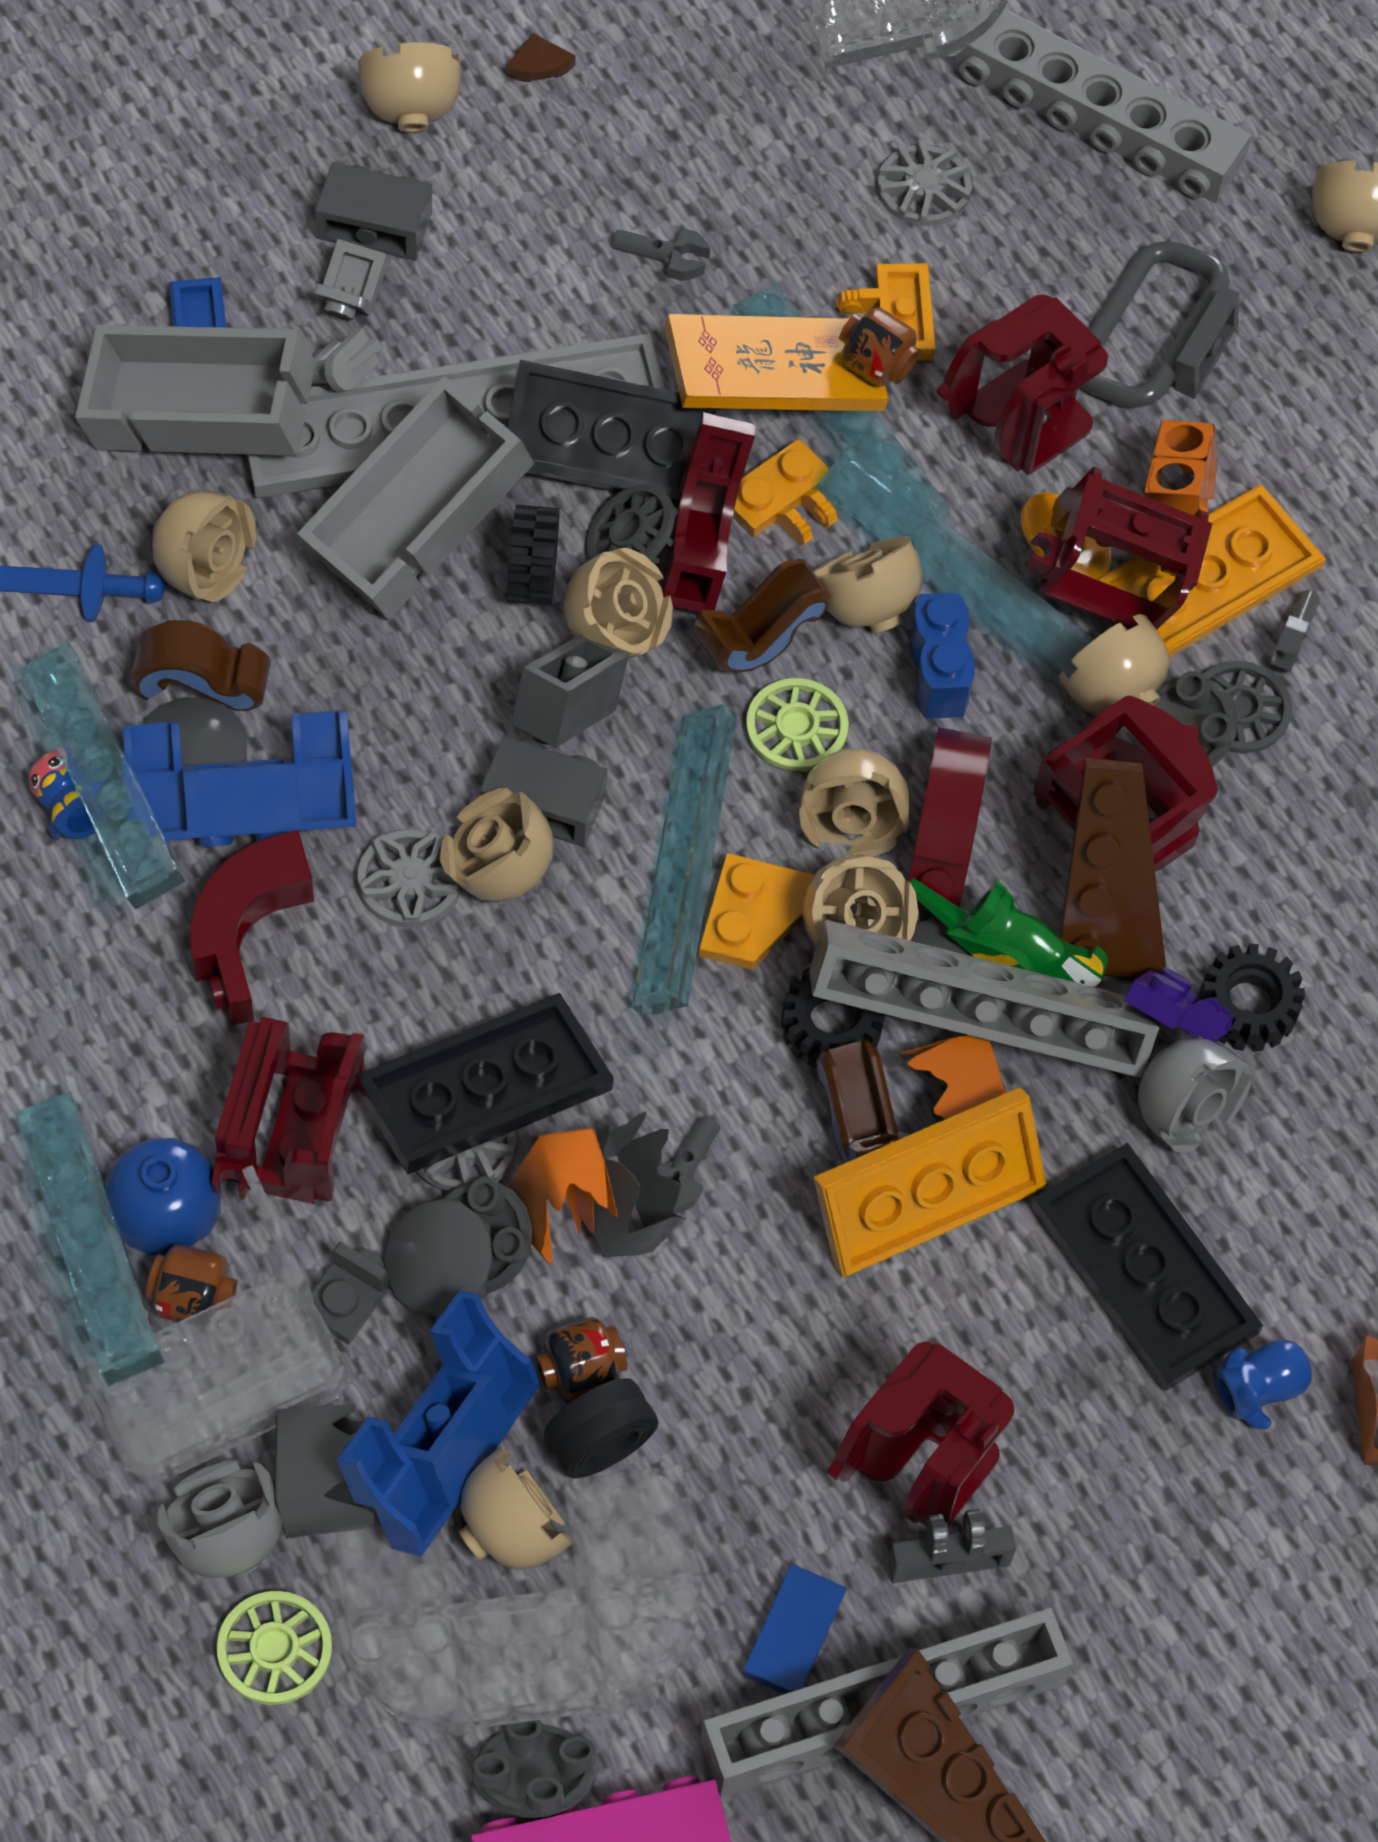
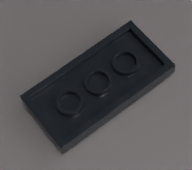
[506,359,727,503]
[355,993,614,1175]
[1031,1143,1263,1392]

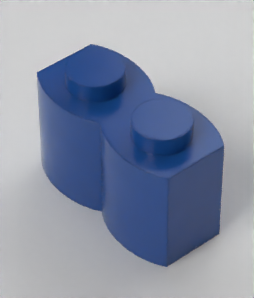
[909,593,975,719]

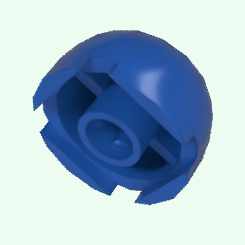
[105,1138,221,1255]

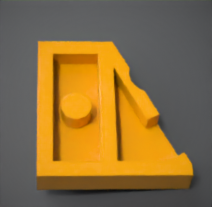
[698,853,815,970]

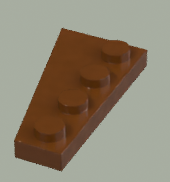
[1059,758,1166,979]
[834,1648,1046,1842]

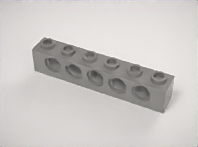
[954,0,1252,204]
[809,919,1159,1078]
[700,1608,1074,1799]

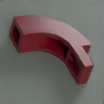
[662,412,756,612]
[908,727,992,911]
[190,830,314,1026]

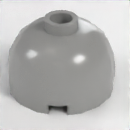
[1138,1037,1251,1154]
[157,1460,283,1578]

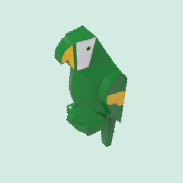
[910,878,1108,987]

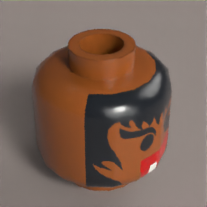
[839,307,920,387]
[146,1245,238,1328]
[536,1317,628,1403]

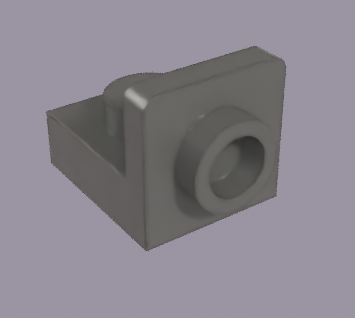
[300,1242,389,1345]

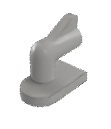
[312,328,382,392]

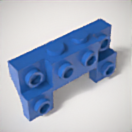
[123,710,357,847]
[336,1290,541,1557]

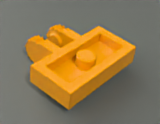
[836,263,936,361]
[733,438,839,547]

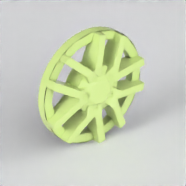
[746,678,849,772]
[217,1591,332,1705]

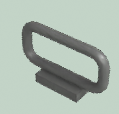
[1080,241,1239,408]

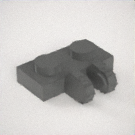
[888,1508,1016,1584]

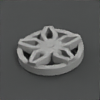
[357,829,462,928]

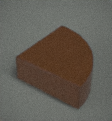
[506,33,576,82]

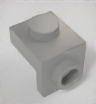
[313,239,390,320]

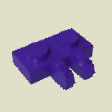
[1124,967,1234,1042]

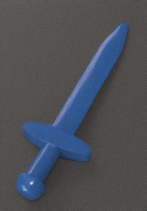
[0,545,165,622]

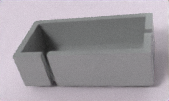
[75,325,316,456]
[297,376,535,621]

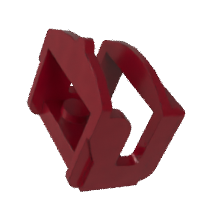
[936,294,1108,475]
[1024,467,1213,630]
[1033,695,1218,872]
[212,1017,365,1204]
[827,1341,1014,1527]

